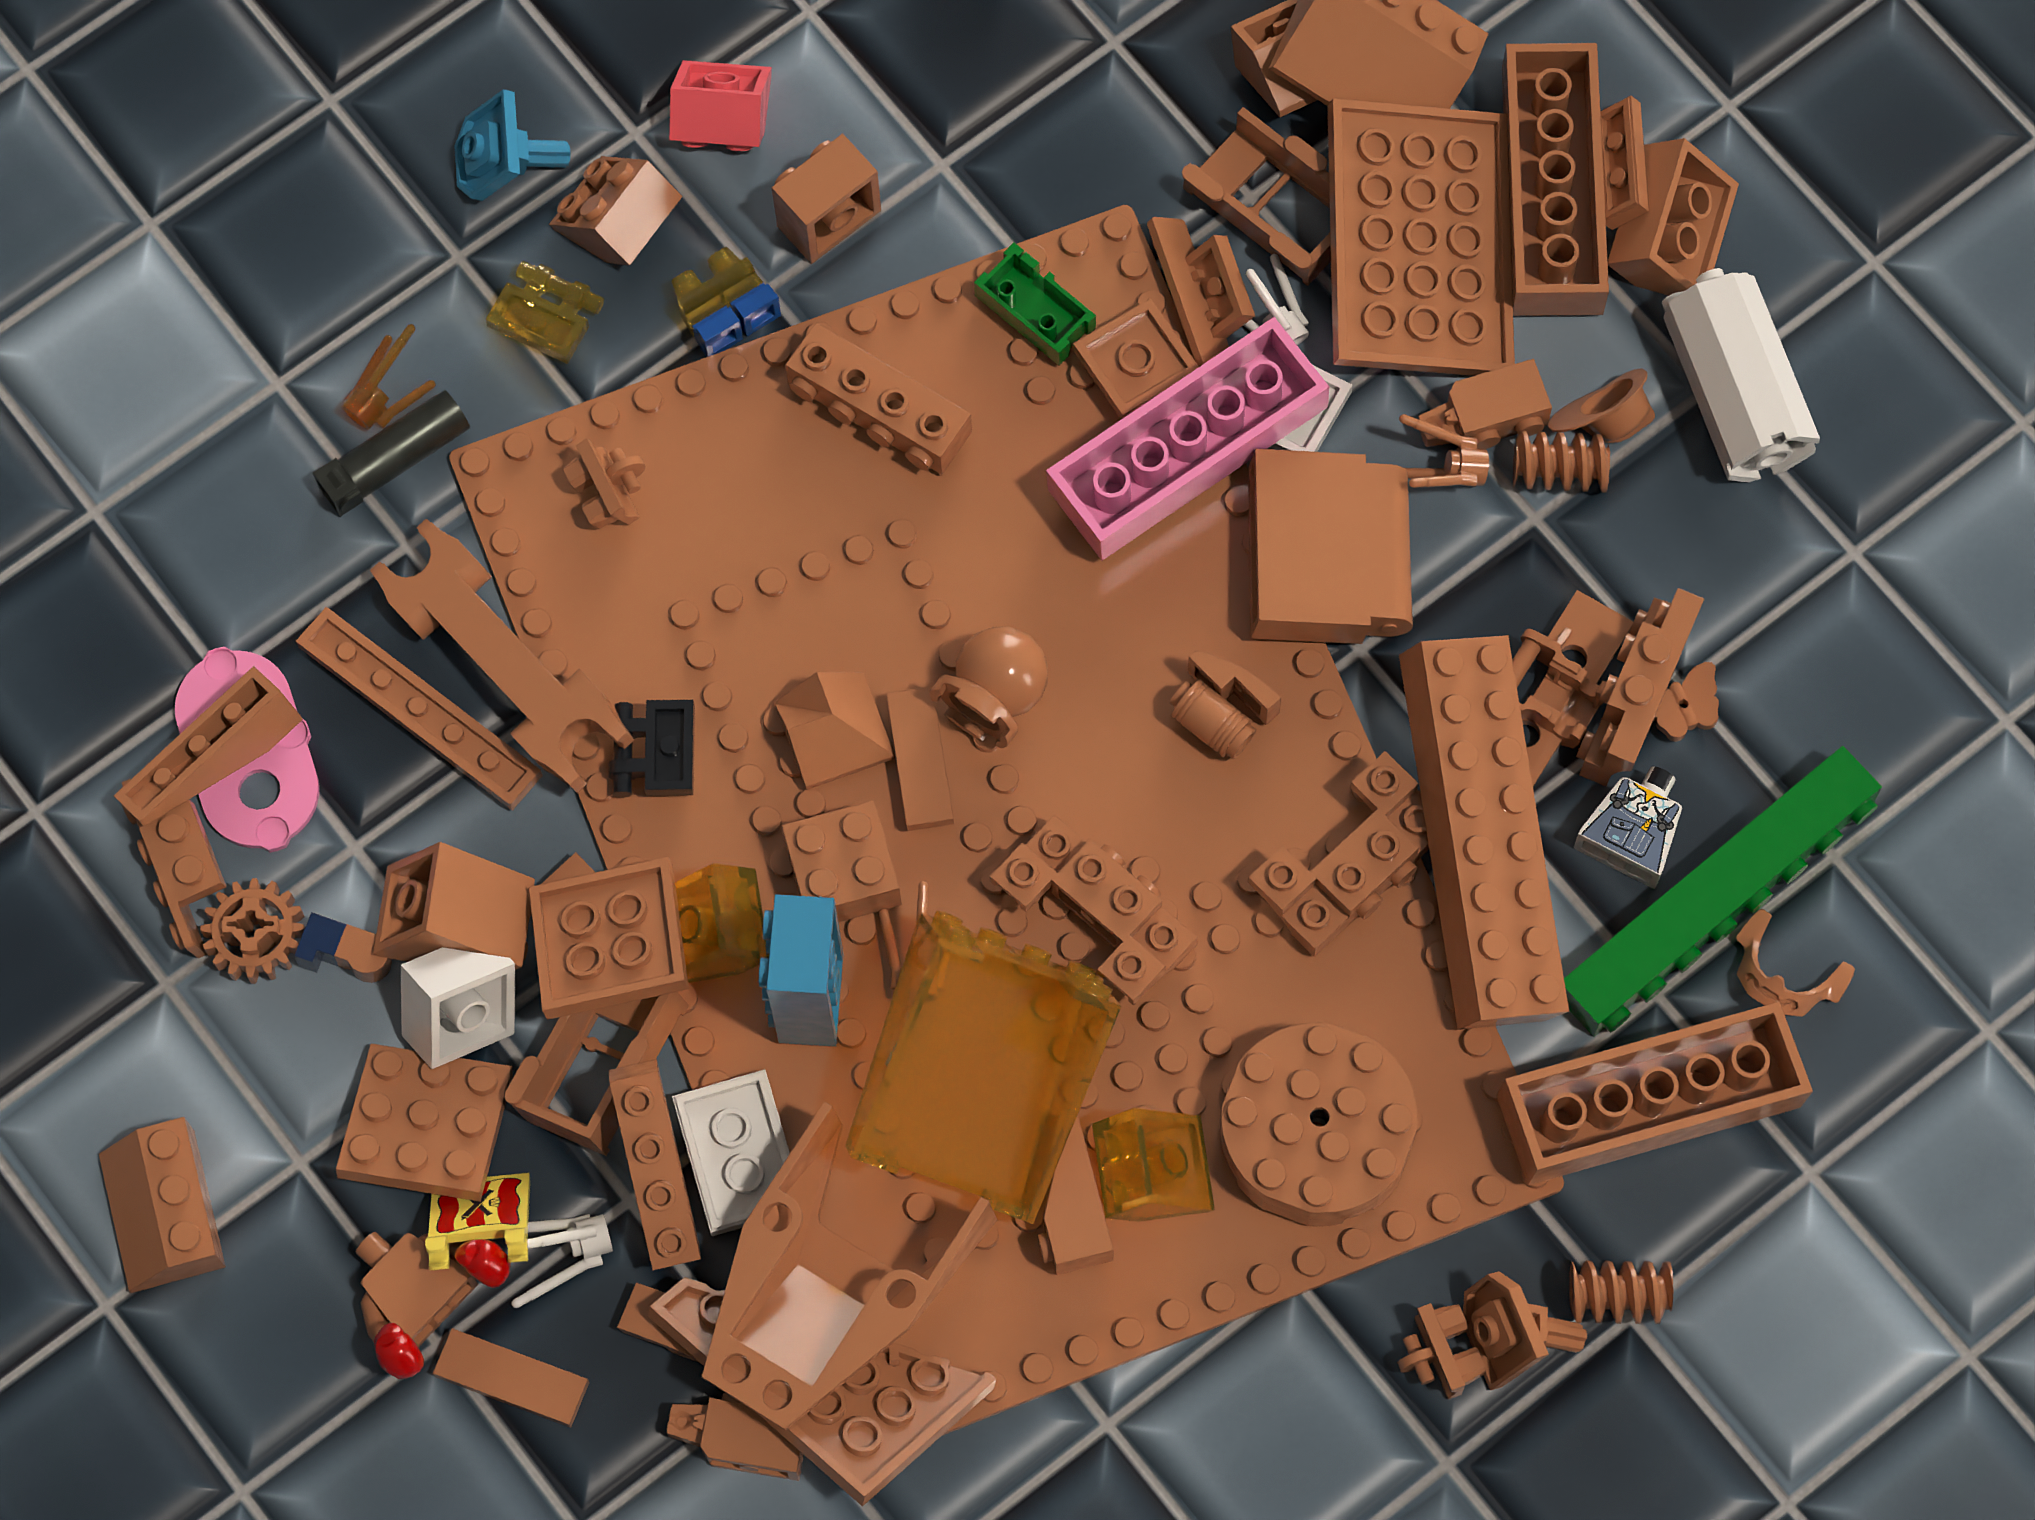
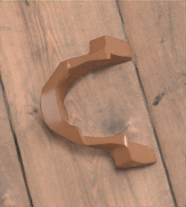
[1736,909,1855,1017]

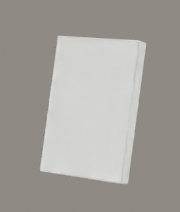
[672,1069,790,1236]

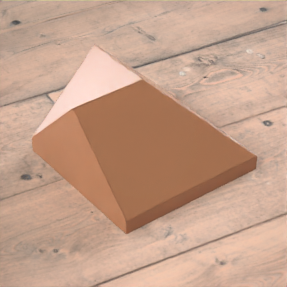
[775,672,895,790]

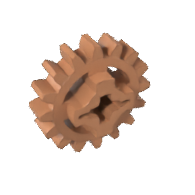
[200,878,305,984]

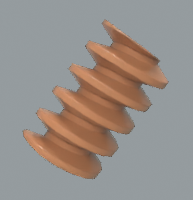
[1513,431,1610,493]
[1569,1260,1674,1324]

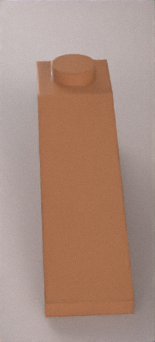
[114,666,303,826]

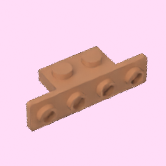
[1147,217,1255,367]
[122,778,227,959]

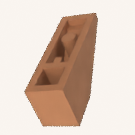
[1037,1111,1114,1275]

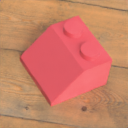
[669,60,772,151]

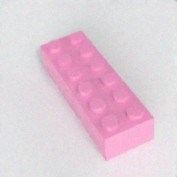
[1046,317,1329,561]

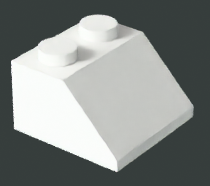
[401,947,515,1069]

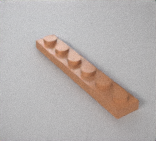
[296,607,543,811]

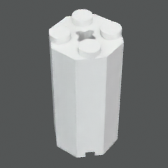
[1662,268,1820,482]

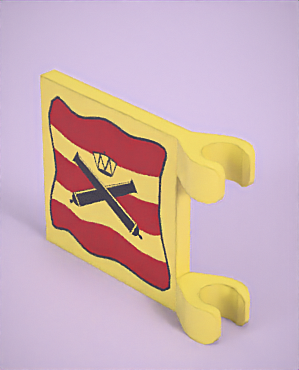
[425,1173,530,1270]

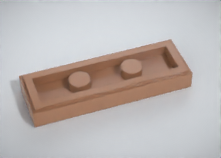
[1600,95,1649,230]
[886,686,954,831]
[433,1328,590,1428]

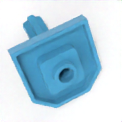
[454,89,571,201]

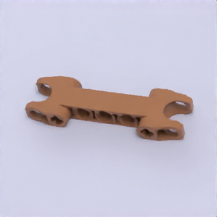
[370,519,634,793]

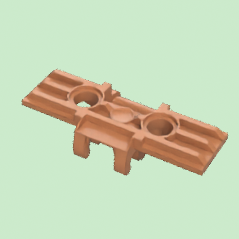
[1512,590,1633,787]

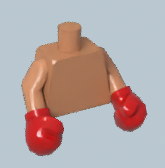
[356,1232,511,1379]

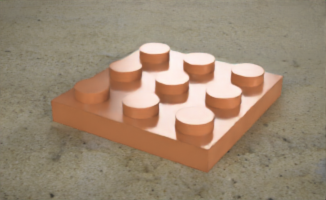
[529,857,689,1020]
[336,1043,513,1202]

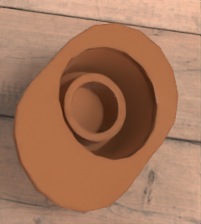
[1548,368,1655,443]

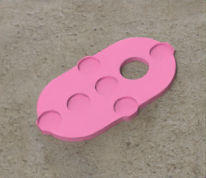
[175,646,319,853]

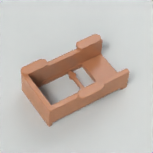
[1182,107,1331,286]
[505,992,689,1156]

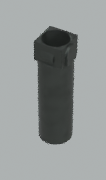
[313,390,470,517]

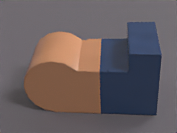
[294,912,392,983]

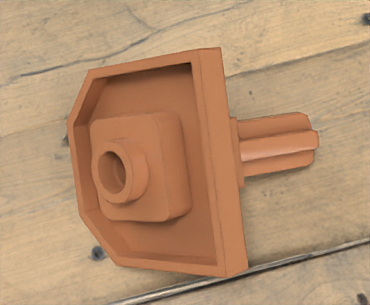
[1463,1271,1587,1391]

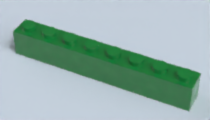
[1564,746,1882,1037]

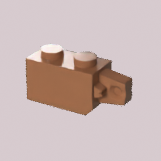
[1418,359,1552,449]
[667,1393,804,1481]

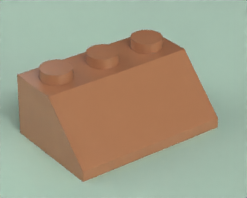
[1608,138,1739,296]
[99,1117,226,1293]

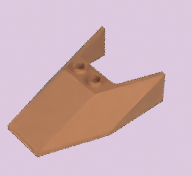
[702,1102,998,1430]

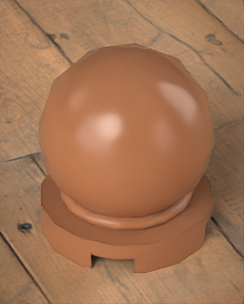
[930,626,1048,748]

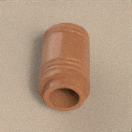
[1170,679,1257,759]

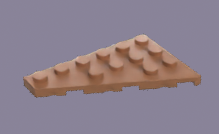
[648,1277,996,1507]

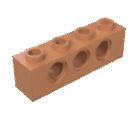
[609,1059,701,1270]

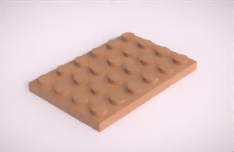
[1328,98,1515,376]

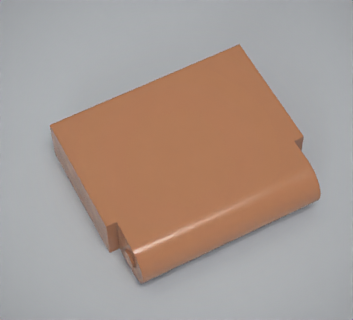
[1248,449,1413,644]

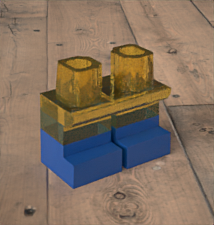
[672,247,781,357]

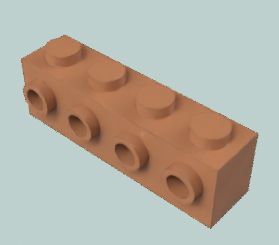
[785,322,972,475]

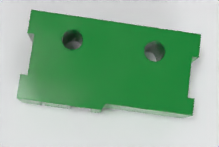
[974,242,1096,366]

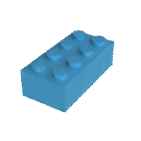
[759,894,844,1047]

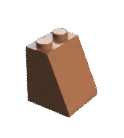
[373,842,535,970]

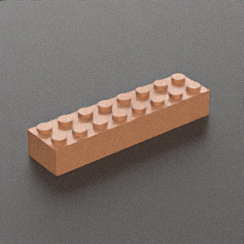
[1399,635,1569,1030]

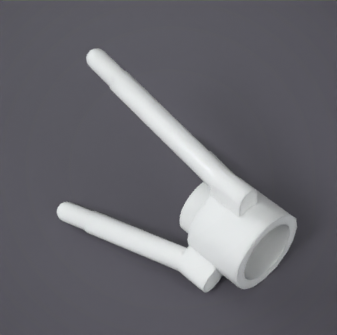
[1243,254,1309,345]
[512,1214,613,1308]

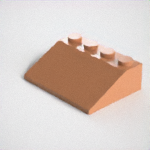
[1269,0,1489,109]

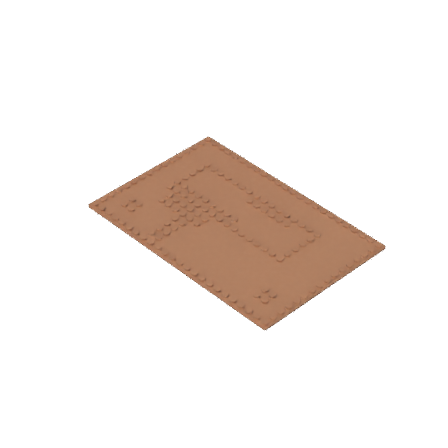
[449,205,1564,1436]

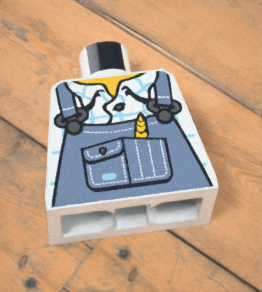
[1574,766,1682,889]

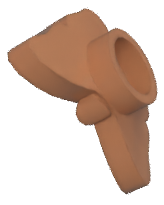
[1653,662,1719,742]

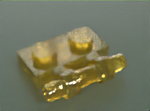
[486,261,604,364]

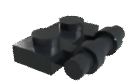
[608,700,695,798]

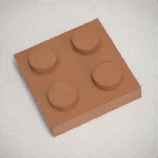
[1073,298,1199,419]

